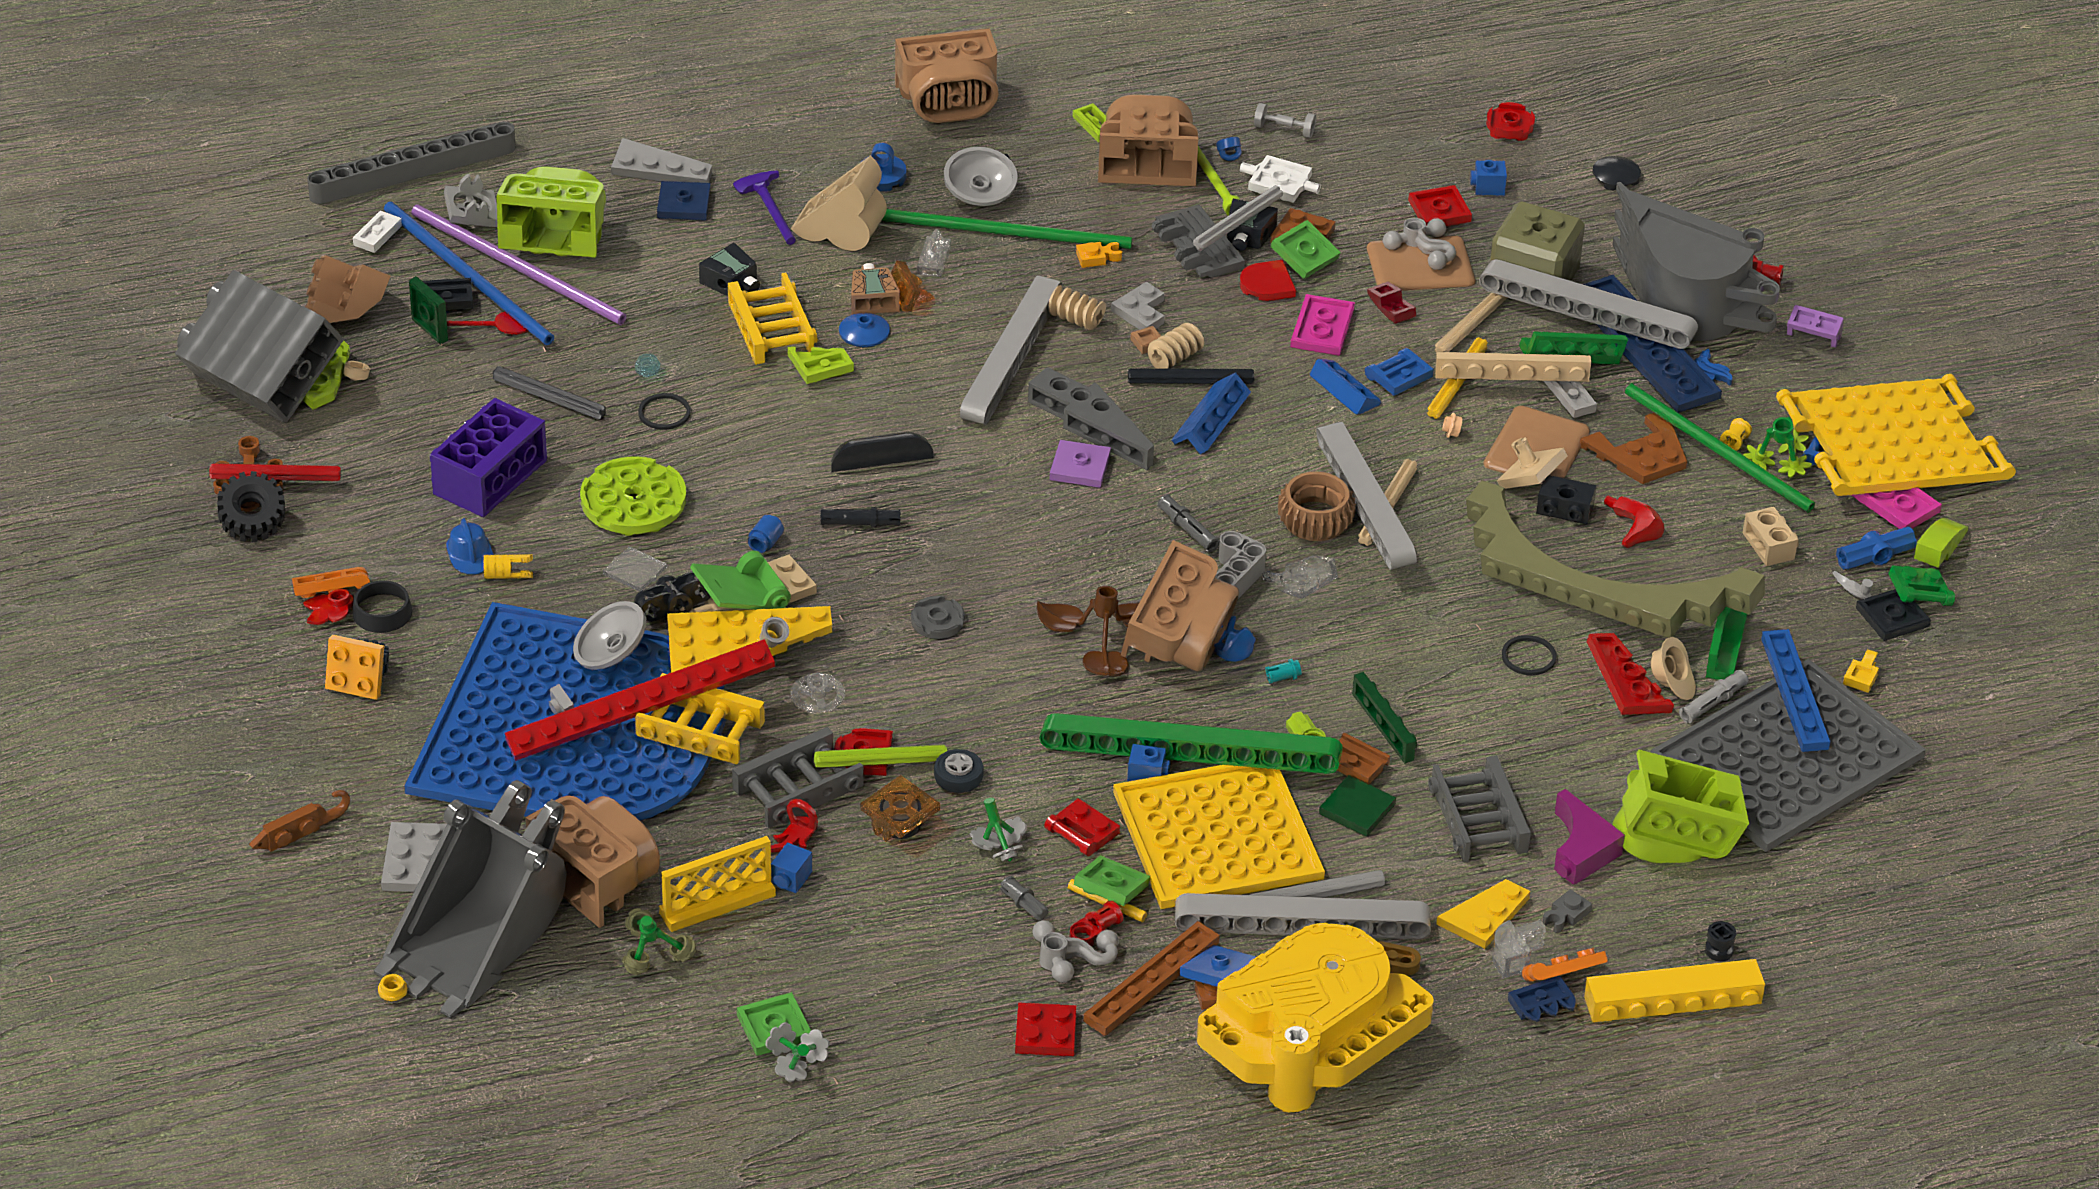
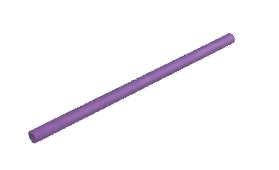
[411,204,626,325]

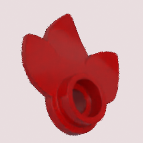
[303,589,354,625]

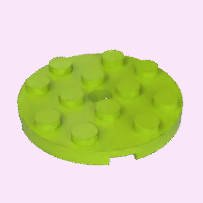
[580,457,686,536]

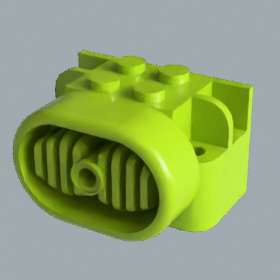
[497,167,606,258]
[1612,749,1749,863]

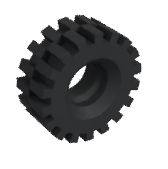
[217,471,285,542]

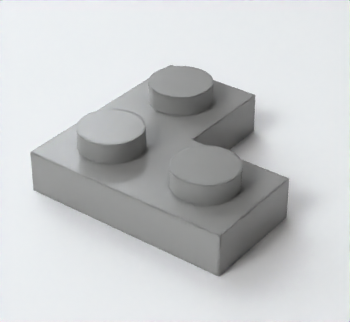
[1111,282,1165,330]

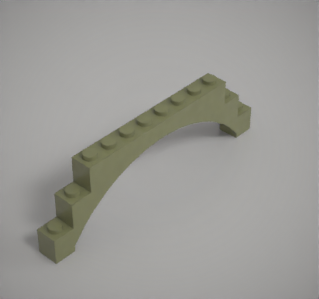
[1466,480,1765,638]

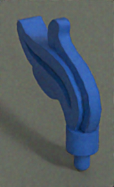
[1694,349,1732,385]

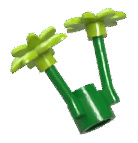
[1743,417,1812,478]

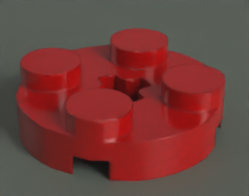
[1486,102,1535,141]

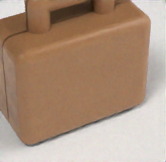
[1366,236,1476,291]
[1483,406,1590,485]

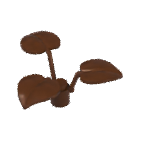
[1036,586,1139,677]

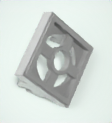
[444,174,497,227]

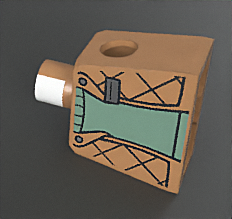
[851,263,899,315]

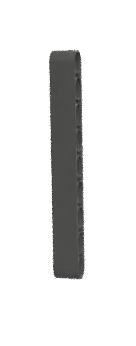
[307,122,516,204]

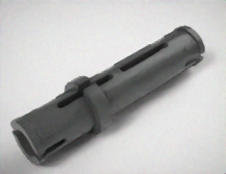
[1157,494,1220,553]

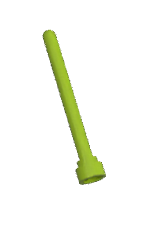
[1197,146,1240,216]

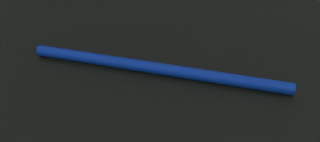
[384,201,554,345]

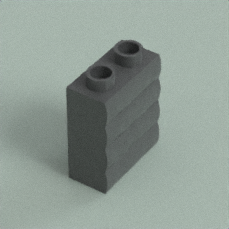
[175,270,344,424]

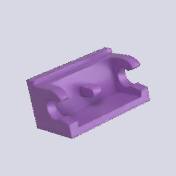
[1787,305,1844,348]

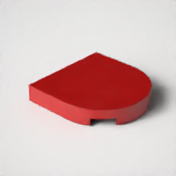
[1240,260,1296,301]
[834,728,893,776]

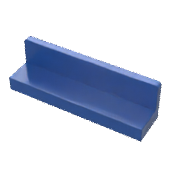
[1171,373,1251,454]

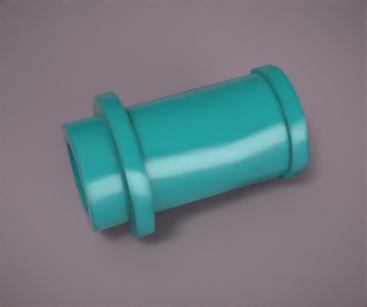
[1265,658,1302,684]

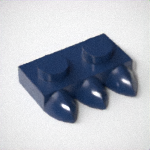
[1508,975,1576,1022]

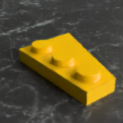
[1436,879,1530,949]

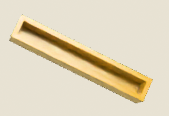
[1584,959,1765,1022]

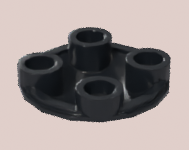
[1592,156,1641,191]

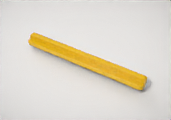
[1427,337,1488,419]

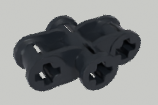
[634,571,711,622]

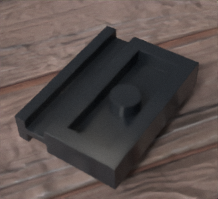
[423,278,473,310]

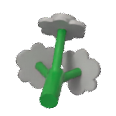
[970,797,1027,862]
[765,1022,830,1082]

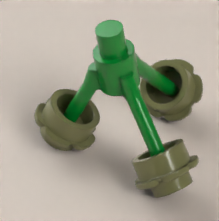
[622,908,696,975]

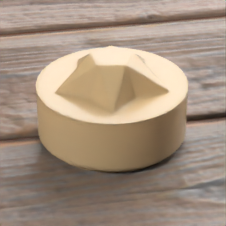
[343,361,370,381]

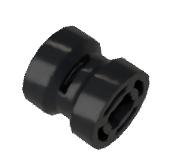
[1705,921,1737,962]

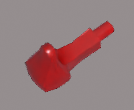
[1604,495,1665,548]

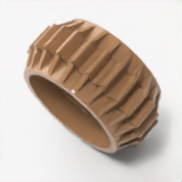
[1278,472,1355,541]

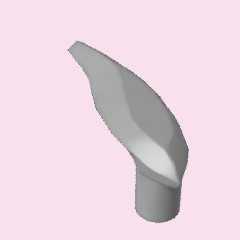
[1833,571,1873,599]

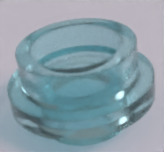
[635,354,660,377]

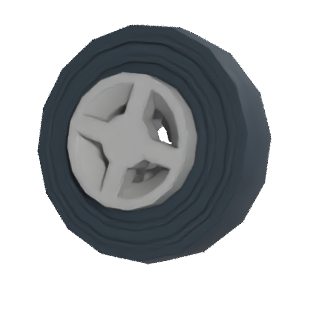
[934,749,984,793]

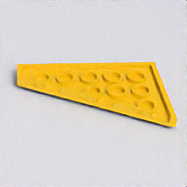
[667,606,832,673]

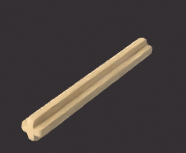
[1435,293,1508,352]
[1358,459,1417,546]

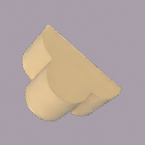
[791,155,887,251]

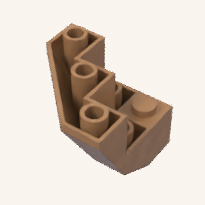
[305,255,391,323]

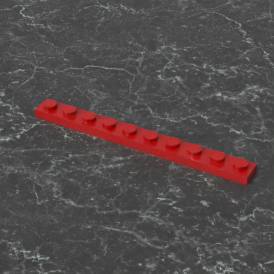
[505,639,775,761]

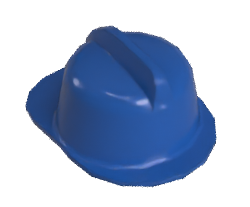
[446,518,493,575]

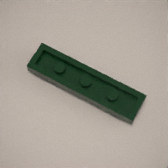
[1352,671,1417,764]

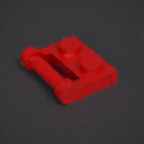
[1044,798,1120,857]

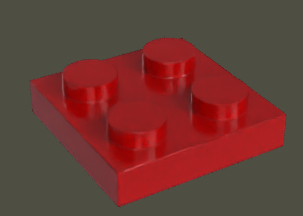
[1408,185,1472,226]
[1015,1002,1077,1056]

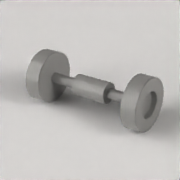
[1254,103,1316,138]

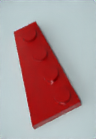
[1586,633,1674,715]

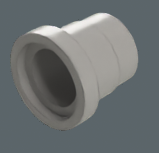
[760,617,789,648]

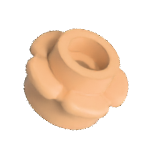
[1442,413,1462,438]

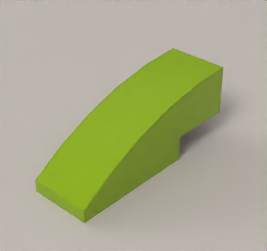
[1914,518,1968,568]

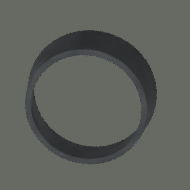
[353,580,412,633]

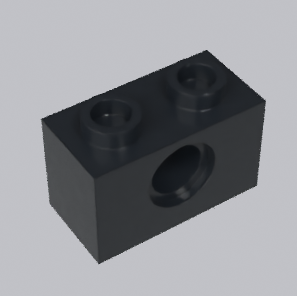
[1536,475,1597,525]

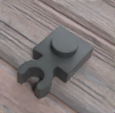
[1542,889,1592,933]

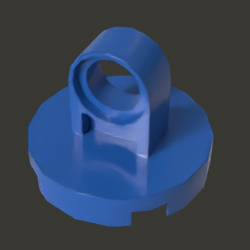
[860,143,906,191]

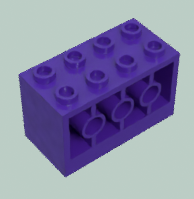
[430,398,547,518]

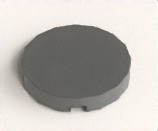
[911,596,965,639]

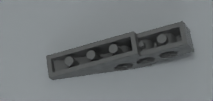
[1028,367,1154,470]

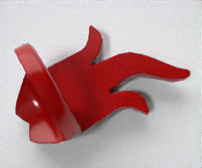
[771,799,818,853]

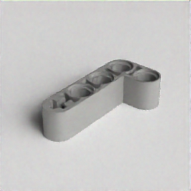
[1215,531,1266,599]

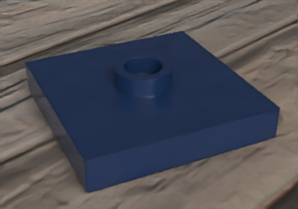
[657,181,711,220]

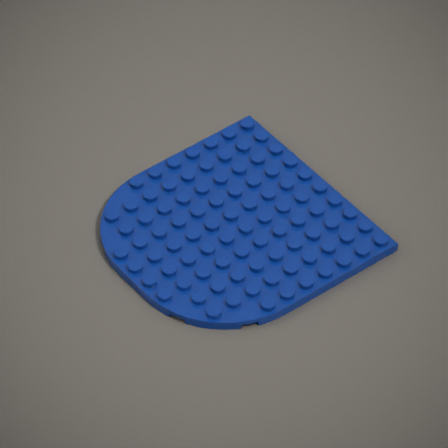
[404,602,726,821]

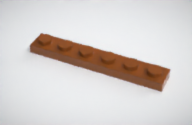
[1083,921,1220,1036]

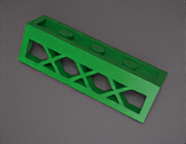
[1519,331,1628,364]
[1706,607,1747,680]

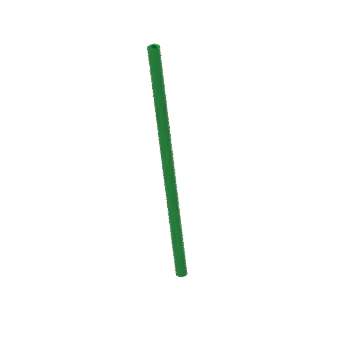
[881,209,1132,249]

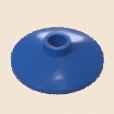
[839,313,890,347]

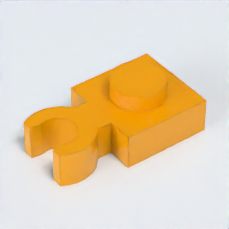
[1076,242,1122,268]

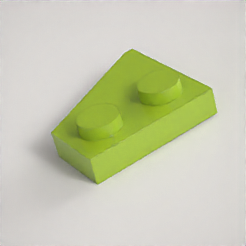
[788,346,854,384]

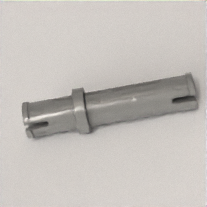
[1679,670,1749,723]

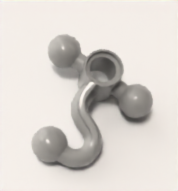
[1382,218,1456,270]
[1032,920,1119,983]

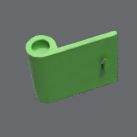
[690,551,791,610]

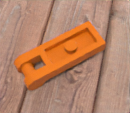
[292,567,370,598]
[1522,947,1608,982]

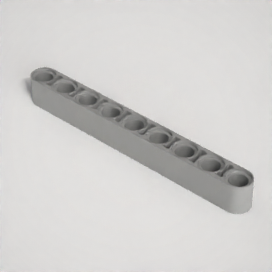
[1479,259,1698,349]
[960,275,1063,425]
[1316,421,1417,570]
[1175,893,1431,940]

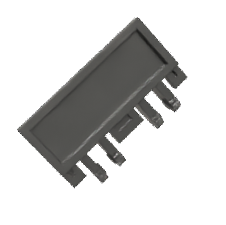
[1151,204,1245,278]

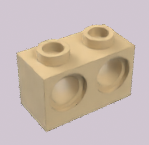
[1743,507,1799,566]

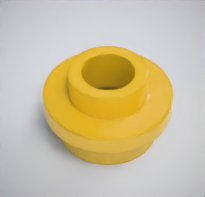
[378,974,407,1001]

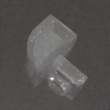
[1492,920,1546,979]

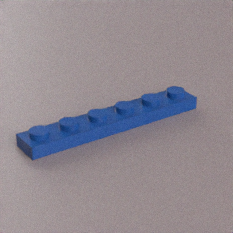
[1761,629,1830,752]

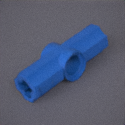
[1836,526,1917,570]

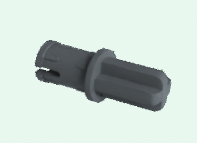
[1000,876,1048,920]

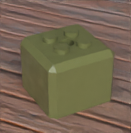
[1490,201,1585,281]

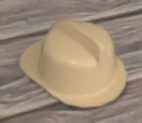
[1651,637,1696,701]

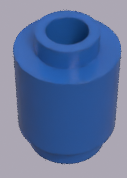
[748,515,784,553]

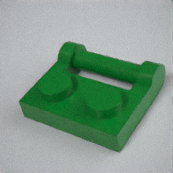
[1888,565,1955,606]

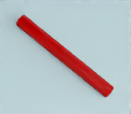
[209,463,341,481]

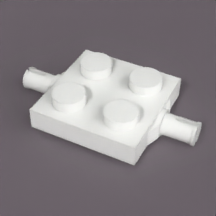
[1240,155,1321,203]

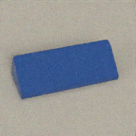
[1310,359,1382,415]

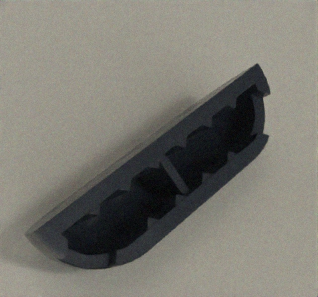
[831,432,934,472]

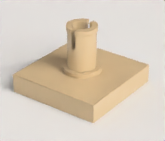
[1497,437,1568,489]

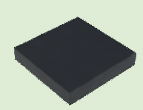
[1856,589,1931,641]

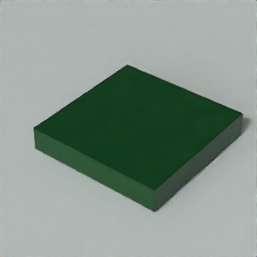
[409,276,448,344]
[1319,775,1396,837]

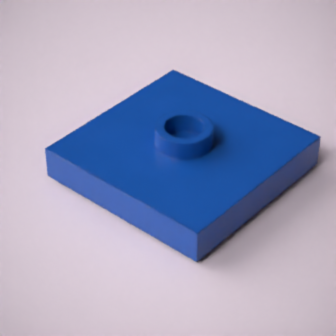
[1180,945,1256,987]

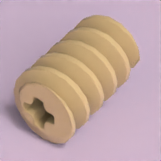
[1048,285,1106,330]
[1148,323,1204,368]

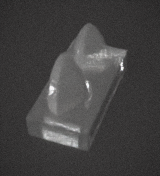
[917,229,951,277]

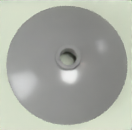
[944,147,1018,206]
[573,601,646,670]

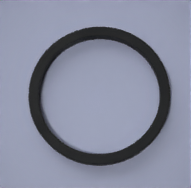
[638,393,690,430]
[1502,635,1556,675]

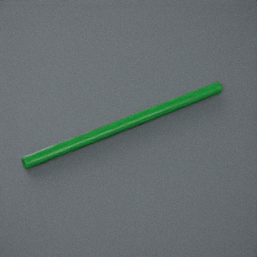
[1625,383,1815,513]

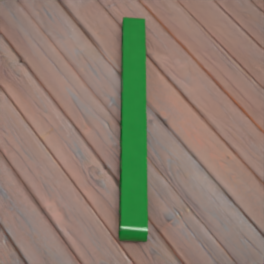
[1039,713,1343,774]

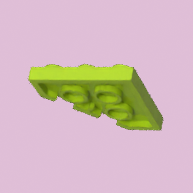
[303,340,350,410]

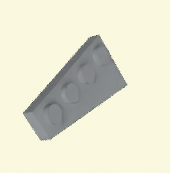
[611,138,712,183]

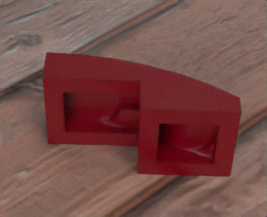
[1367,281,1417,324]

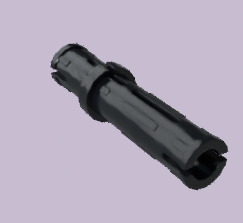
[820,507,901,528]

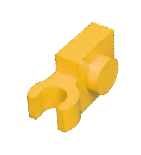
[1843,649,1879,693]

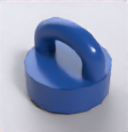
[1216,137,1241,161]

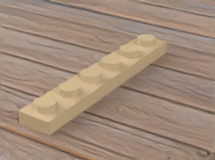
[1435,352,1591,382]

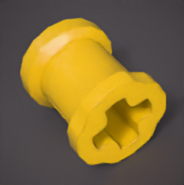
[1720,418,1752,451]

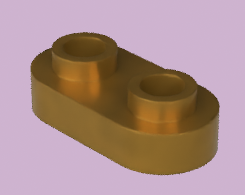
[1377,941,1421,976]

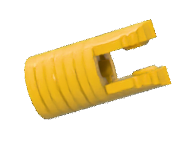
[484,554,533,579]

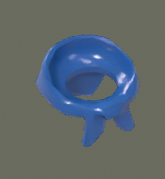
[1214,616,1256,662]

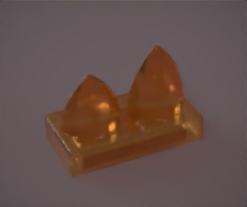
[891,261,935,312]

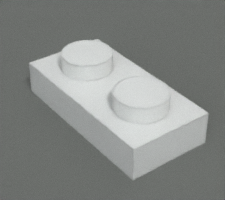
[353,211,402,253]

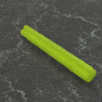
[814,745,948,768]

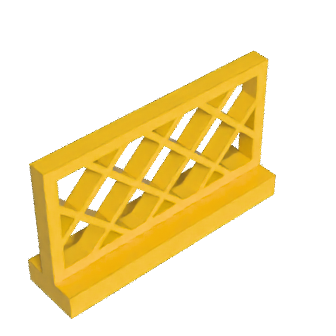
[659,836,776,932]

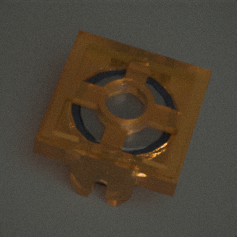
[860,775,940,842]

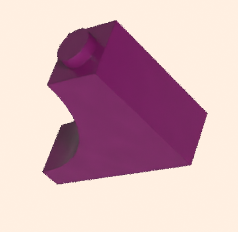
[1554,789,1625,885]

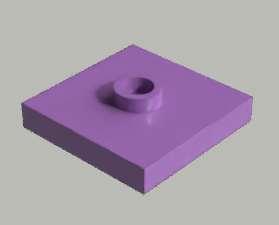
[1049,440,1111,488]

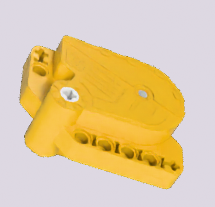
[1197,923,1434,1113]

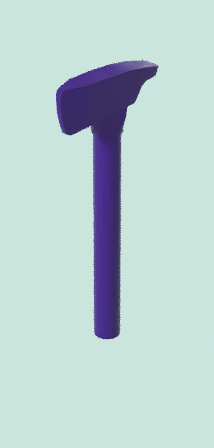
[733,170,796,245]

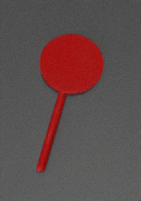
[447,311,528,335]

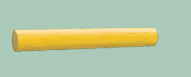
[1068,879,1147,922]

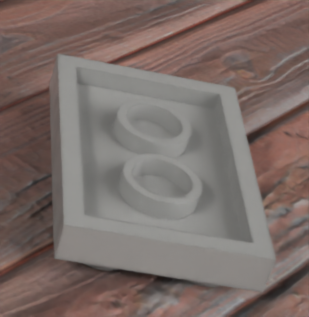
[381,822,447,892]

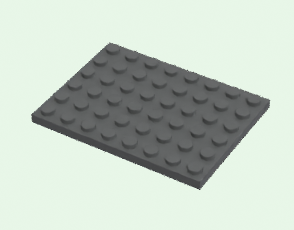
[1650,659,1926,852]

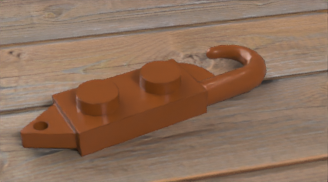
[249,790,350,852]

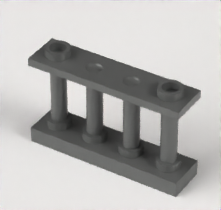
[732,727,863,829]
[1428,755,1531,863]

